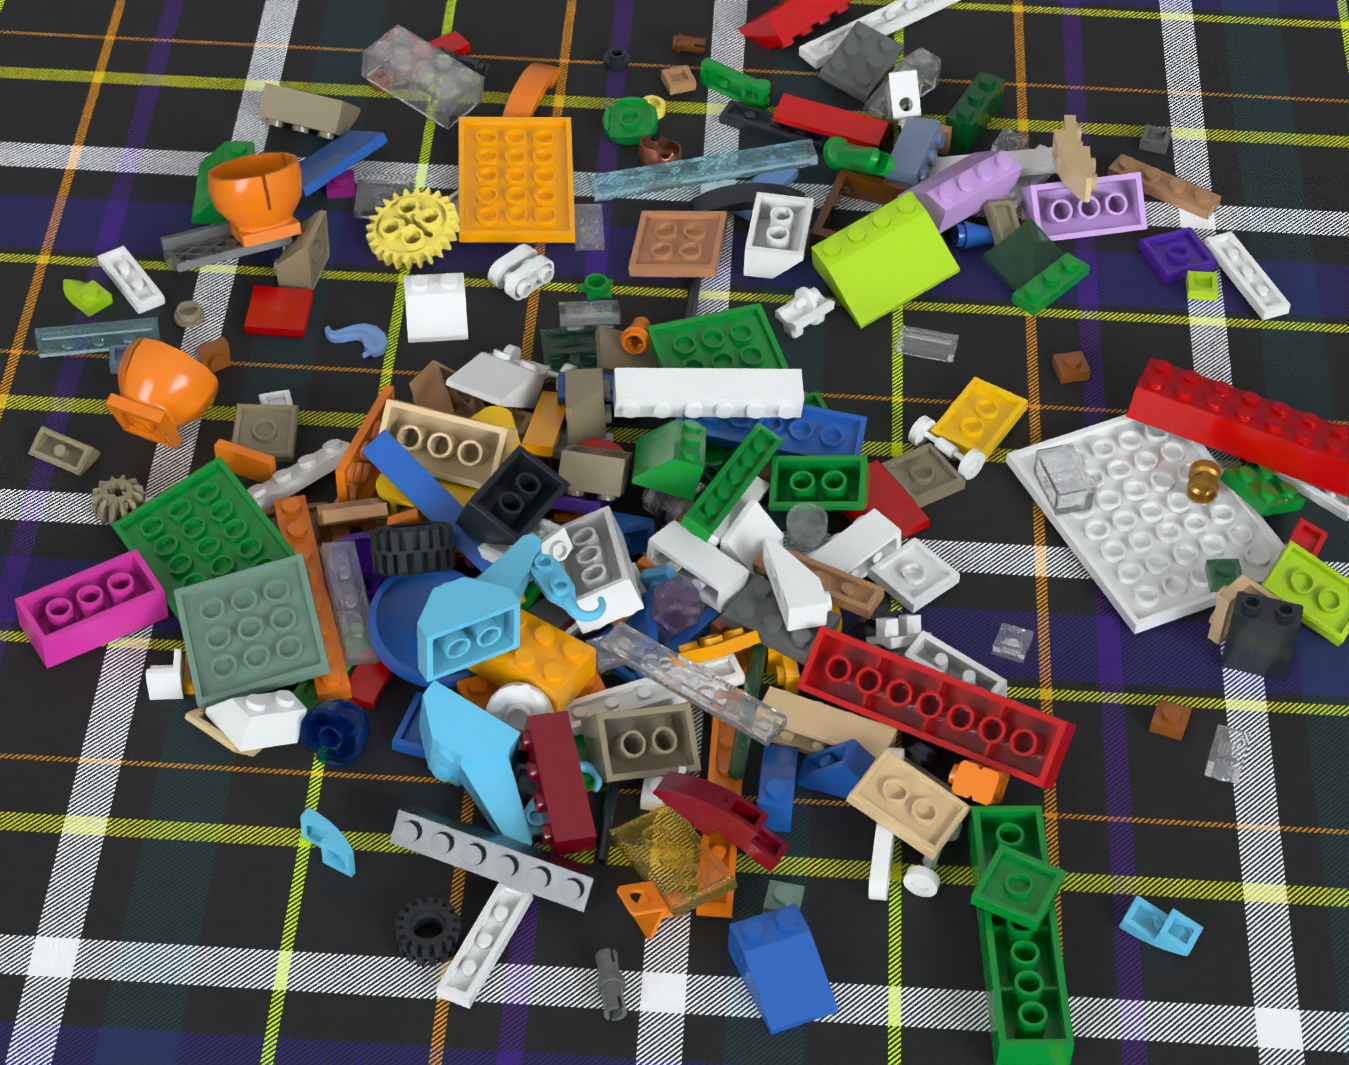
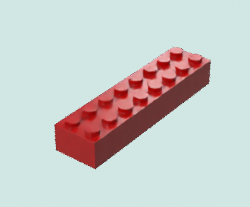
[1126,358,1349,498]
[796,625,1077,789]

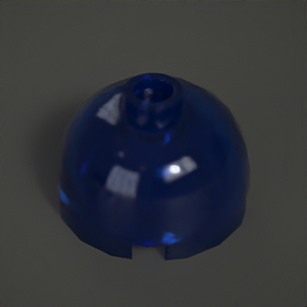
[300,698,371,767]

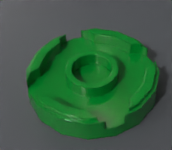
[603,96,659,146]

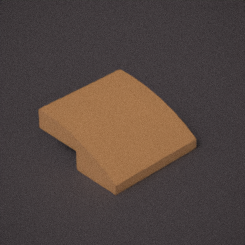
[315,497,388,526]

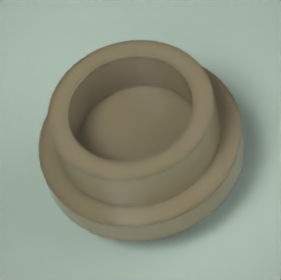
[174,300,205,328]

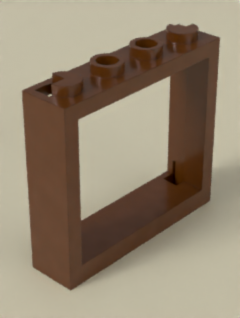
[809,169,941,255]

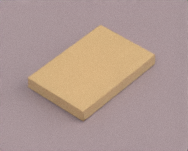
[846,748,971,861]

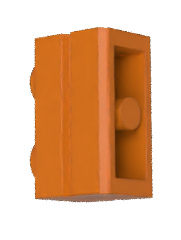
[948,760,1010,806]

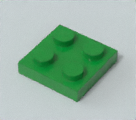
[1220,464,1306,516]
[970,843,1067,932]

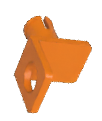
[617,881,688,939]

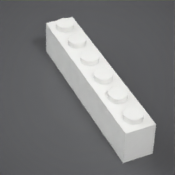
[613,368,804,419]

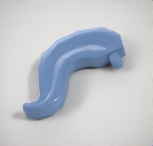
[325,323,389,358]

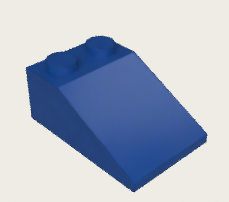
[728,903,838,1035]

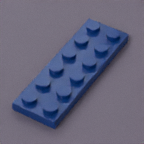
[676,404,867,456]

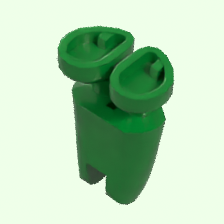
[823,136,895,176]

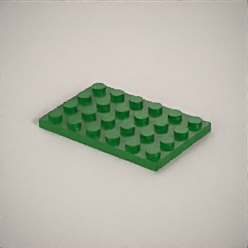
[646,303,805,476]
[111,456,311,621]

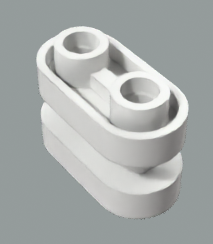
[488,244,554,300]

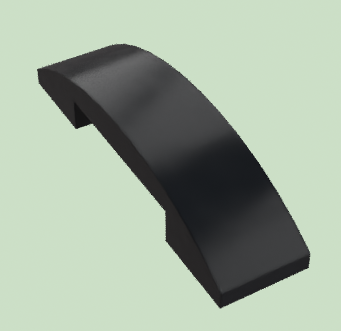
[692,183,806,212]

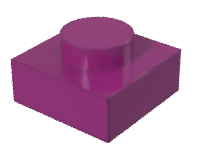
[326,170,356,199]

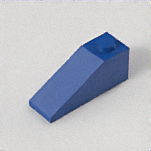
[757,744,798,832]

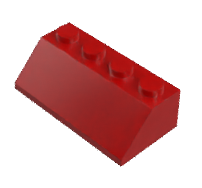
[739,0,852,50]

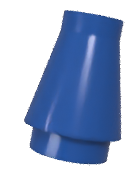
[951,221,994,250]

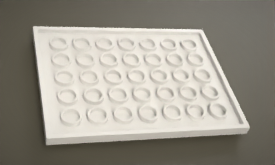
[1006,414,1284,634]

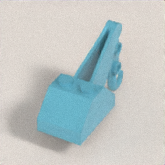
[417,534,606,683]
[419,680,602,845]

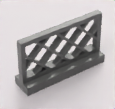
[160,221,293,272]

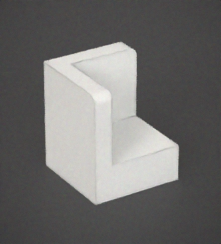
[146,648,184,700]

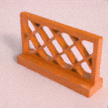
[334,384,395,526]

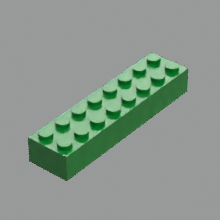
[968,805,1074,1065]

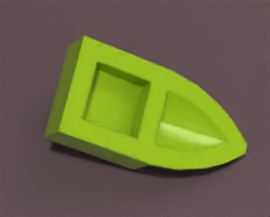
[63,279,113,317]

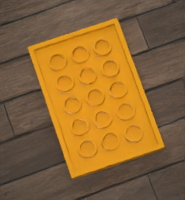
[459,117,575,243]

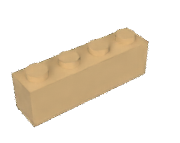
[754,686,897,759]

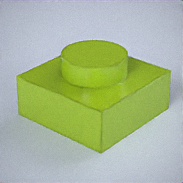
[1186,271,1219,301]

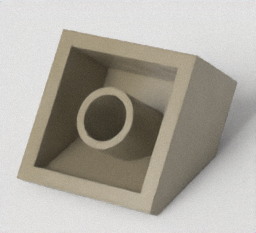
[273,210,330,291]
[565,368,612,445]
[559,444,633,501]

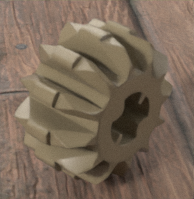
[91,474,146,524]

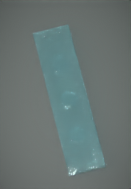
[35,317,161,358]

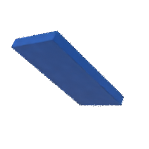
[299,130,388,197]

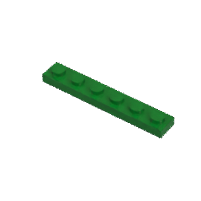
[680,422,784,543]

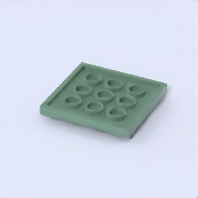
[173,553,332,708]

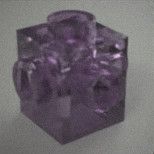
[652,575,701,636]

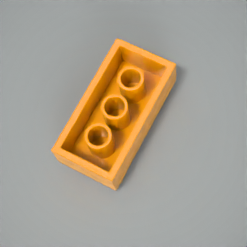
[466,608,596,712]

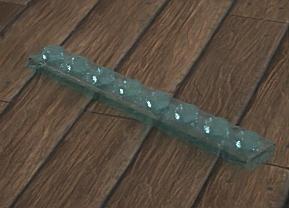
[589,139,818,202]

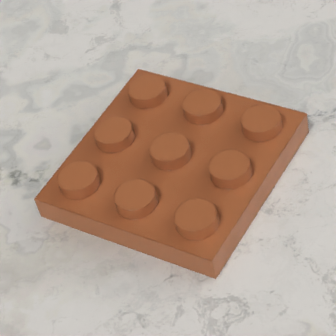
[628,211,728,278]

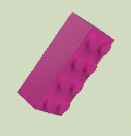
[14,549,169,669]

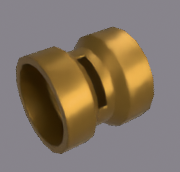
[1186,459,1221,504]

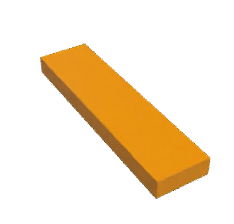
[522,391,566,457]

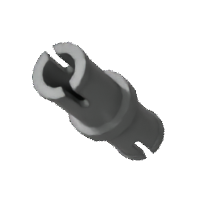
[595,948,627,1021]

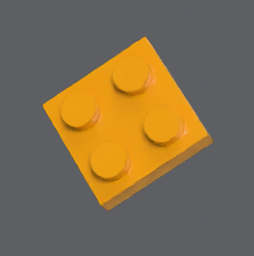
[667,627,761,669]

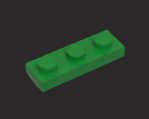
[1011,252,1090,316]

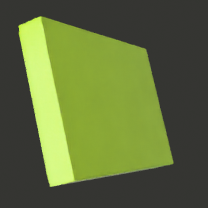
[1261,540,1349,647]

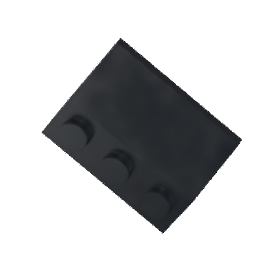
[455,445,571,546]

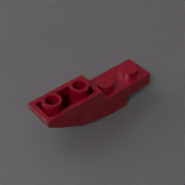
[653,771,790,872]

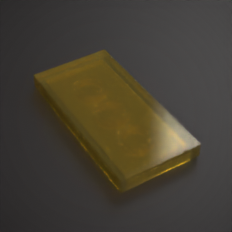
[610,805,738,917]

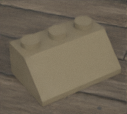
[258,83,361,140]
[581,703,701,783]

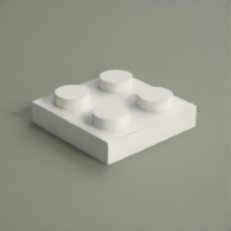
[868,538,960,613]

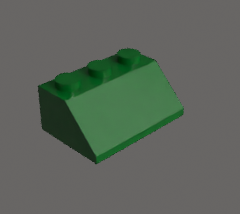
[191,141,255,224]
[631,419,707,501]
[768,455,870,511]

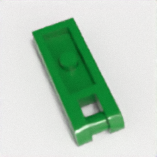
[700,57,771,110]

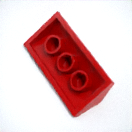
[772,93,894,149]

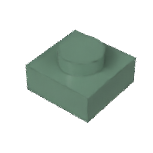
[763,880,805,913]

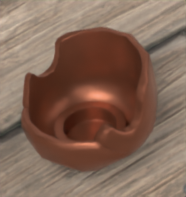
[639,134,682,171]

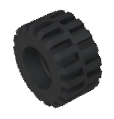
[370,521,456,576]

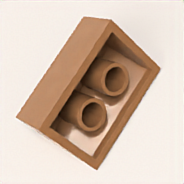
[409,360,486,418]

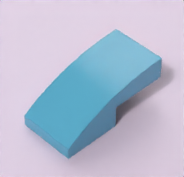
[300,807,356,878]
[1118,895,1204,956]

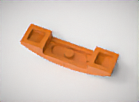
[502,62,561,117]

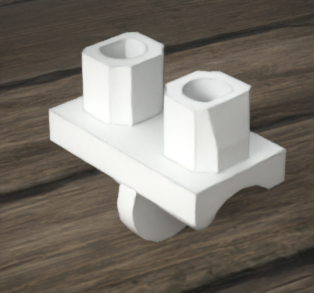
[775,287,835,338]
[866,614,931,657]

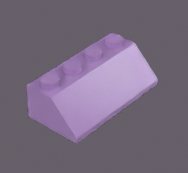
[897,150,1023,233]
[1021,172,1147,243]

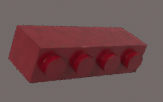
[520,711,596,856]

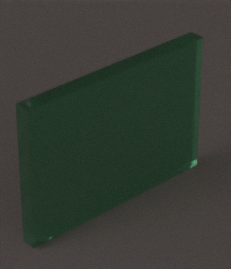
[982,218,1064,292]

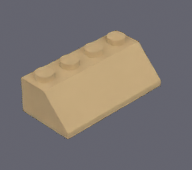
[378,399,518,489]

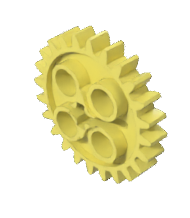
[366,187,460,270]

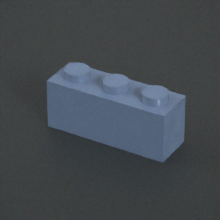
[885,116,945,186]

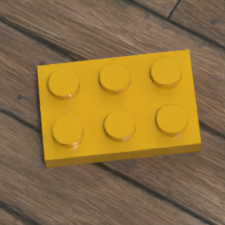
[930,377,1028,463]

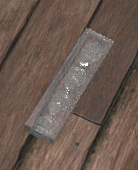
[320,541,380,666]

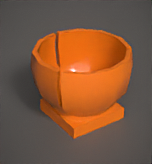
[207,152,302,248]
[105,337,219,450]

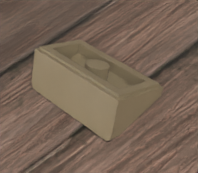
[28,426,101,476]

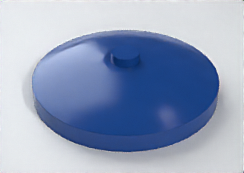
[367,569,477,688]

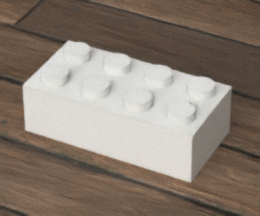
[559,505,644,634]

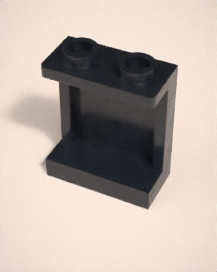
[1220,591,1304,681]

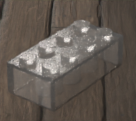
[361,24,485,130]

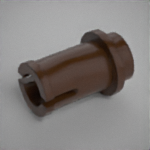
[672,32,706,55]

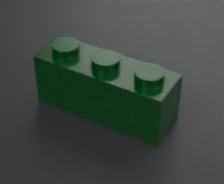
[946,71,1005,152]

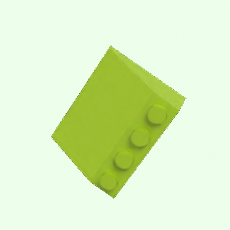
[811,190,960,329]

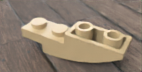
[1052,115,1097,202]

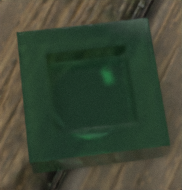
[1205,558,1242,592]

